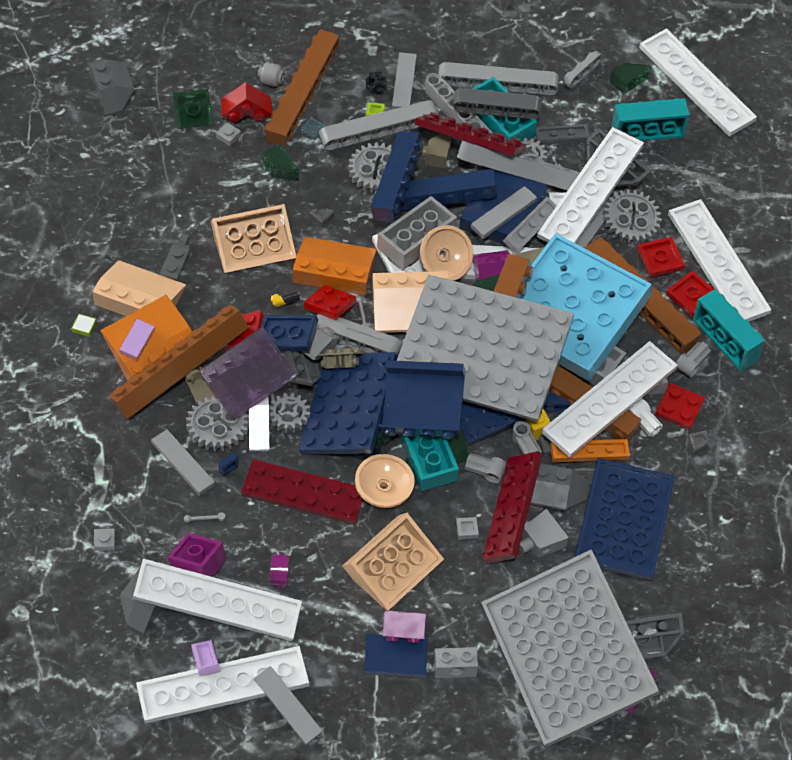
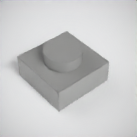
[216,122,241,146]
[456,517,479,540]
[94,529,115,551]

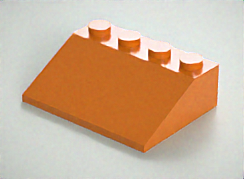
[293,237,377,296]
[100,294,192,381]

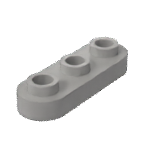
[564,51,603,89]

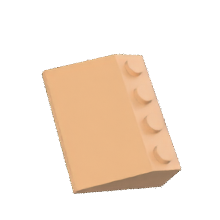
[211,204,296,273]
[92,260,186,316]
[372,271,449,333]
[342,513,444,611]

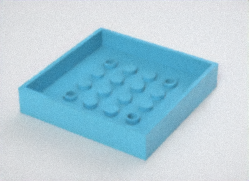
[520,233,652,381]

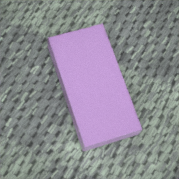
[120,319,154,360]
[191,640,220,676]

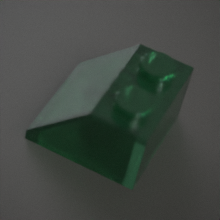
[172,87,213,129]

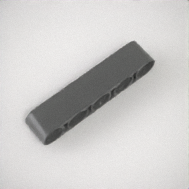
[453,88,542,119]

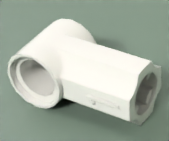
[628,399,663,437]

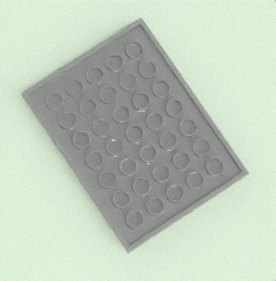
[397,274,574,422]
[481,550,660,747]

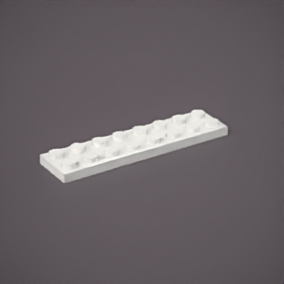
[639,29,757,137]
[537,127,644,244]
[668,199,771,321]
[542,341,678,458]
[132,559,302,641]
[136,646,309,724]

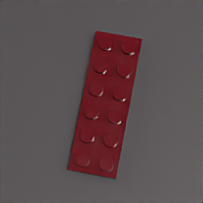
[414,112,527,156]
[482,451,543,564]
[241,459,364,525]

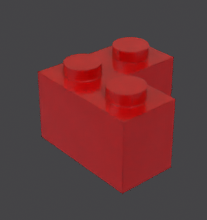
[221,82,272,123]

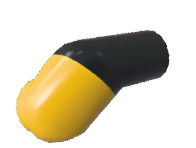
[271,292,300,307]

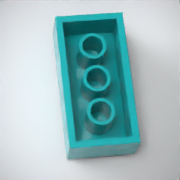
[472,76,537,142]
[611,99,689,141]
[693,289,765,372]
[397,434,459,491]

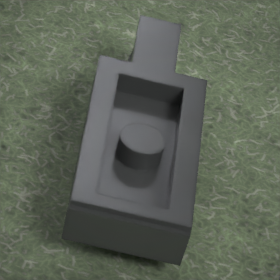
[160,233,191,281]

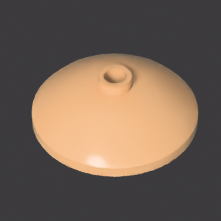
[420,225,473,281]
[355,454,414,508]

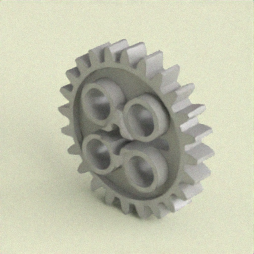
[348,142,392,193]
[602,189,662,244]
[186,395,249,452]

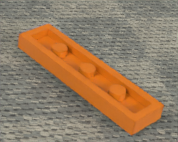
[550,439,630,462]

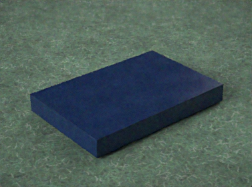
[255,315,319,351]
[364,634,428,678]

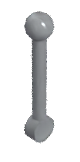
[356,296,369,328]
[184,512,225,523]

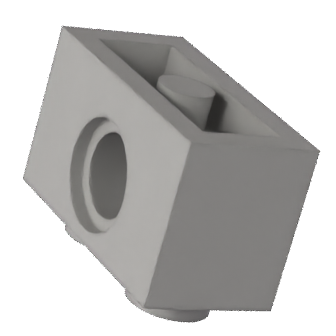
[434,647,478,678]

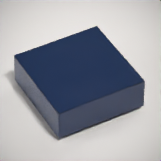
[218,452,239,477]

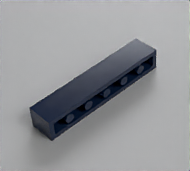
[370,131,423,222]
[401,169,498,211]

